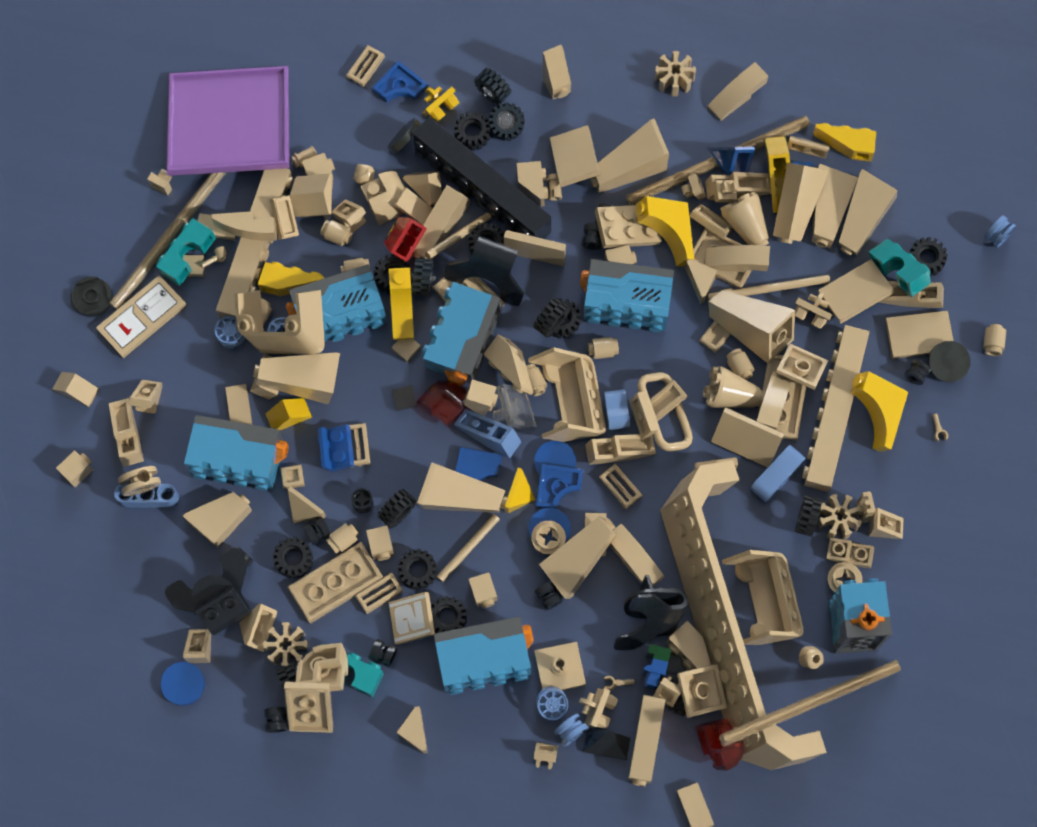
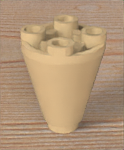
[720,192,769,246]
[703,366,764,408]

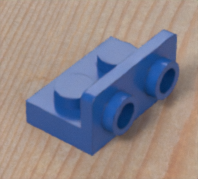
[317,424,354,472]

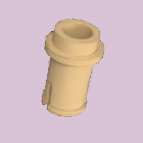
[291,146,317,168]
[547,174,562,201]

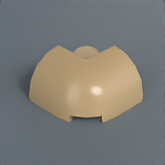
[360,171,405,226]
[296,643,348,691]

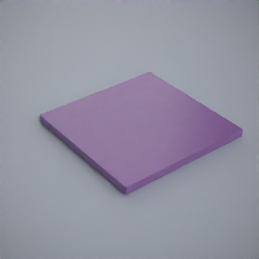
[166,66,290,176]

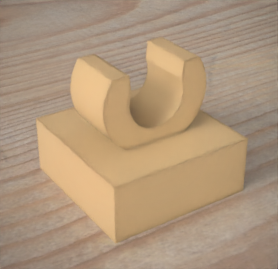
[147,169,172,196]
[681,174,706,200]
[712,180,737,202]
[654,676,681,707]
[534,742,558,770]

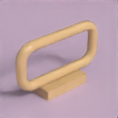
[629,372,693,451]

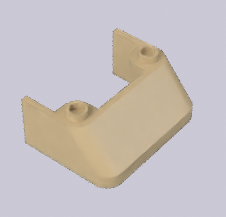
[234,290,325,355]
[528,347,606,442]
[722,550,804,645]

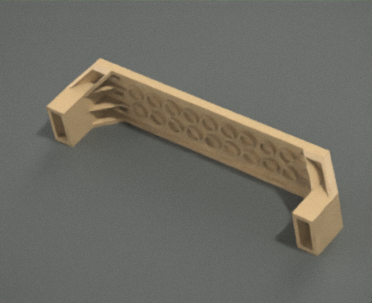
[660,460,827,770]

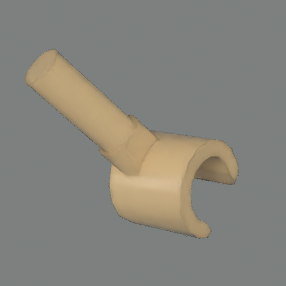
[200,246,227,268]
[932,414,948,442]
[603,676,634,690]

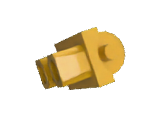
[422,86,459,122]

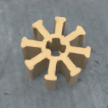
[655,51,696,96]
[817,494,862,540]
[263,622,310,667]

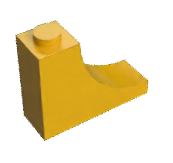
[765,136,790,213]
[635,196,694,267]
[389,268,414,340]
[851,371,908,452]

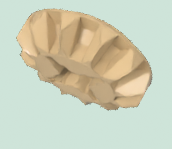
[531,521,566,555]
[827,562,862,592]

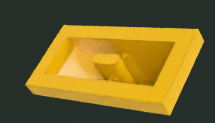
[504,468,535,513]

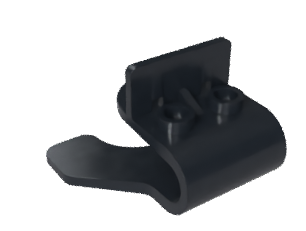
[443,236,524,306]
[165,547,252,636]
[613,575,688,650]

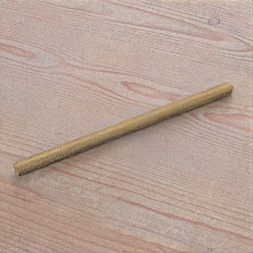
[625,116,810,206]
[109,172,227,309]
[719,660,901,747]

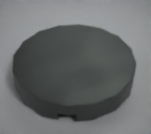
[388,118,421,153]
[71,276,113,317]
[928,341,970,382]

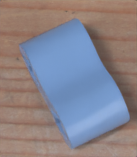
[604,389,630,430]

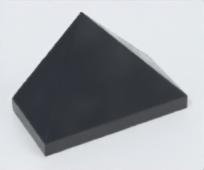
[583,730,630,760]

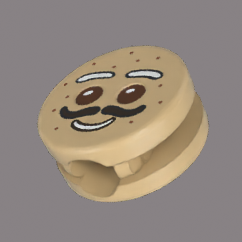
[118,466,161,496]

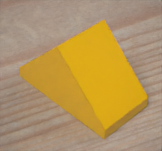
[266,398,312,431]

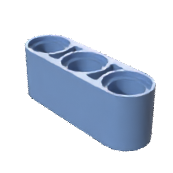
[750,445,806,503]
[114,484,180,508]

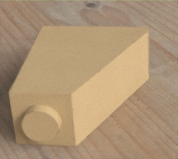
[183,492,252,548]

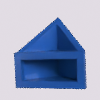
[707,147,755,175]

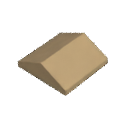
[290,173,332,218]
[776,344,828,390]
[677,664,728,718]

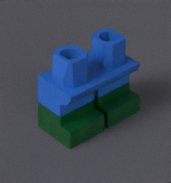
[642,644,671,690]

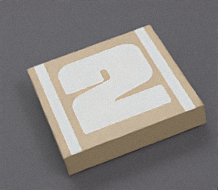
[389,592,435,645]

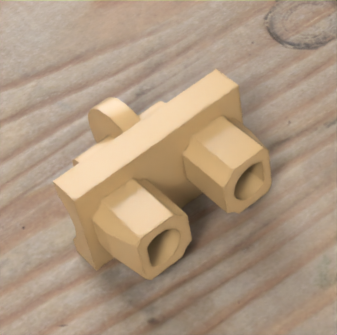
[795,292,833,329]
[579,688,618,729]

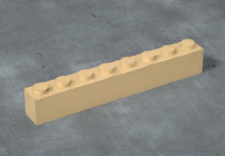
[216,168,294,318]
[802,325,870,493]

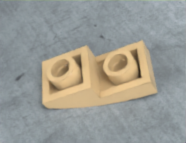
[827,538,874,569]

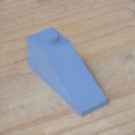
[454,409,521,458]

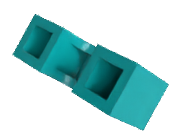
[156,218,216,286]
[869,238,931,297]
[323,643,384,698]

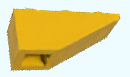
[813,123,876,162]
[258,262,325,296]

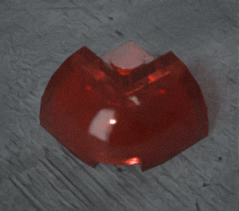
[416,379,467,426]
[695,719,744,771]

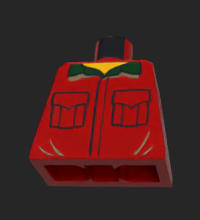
[384,217,427,262]

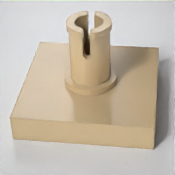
[534,642,586,690]

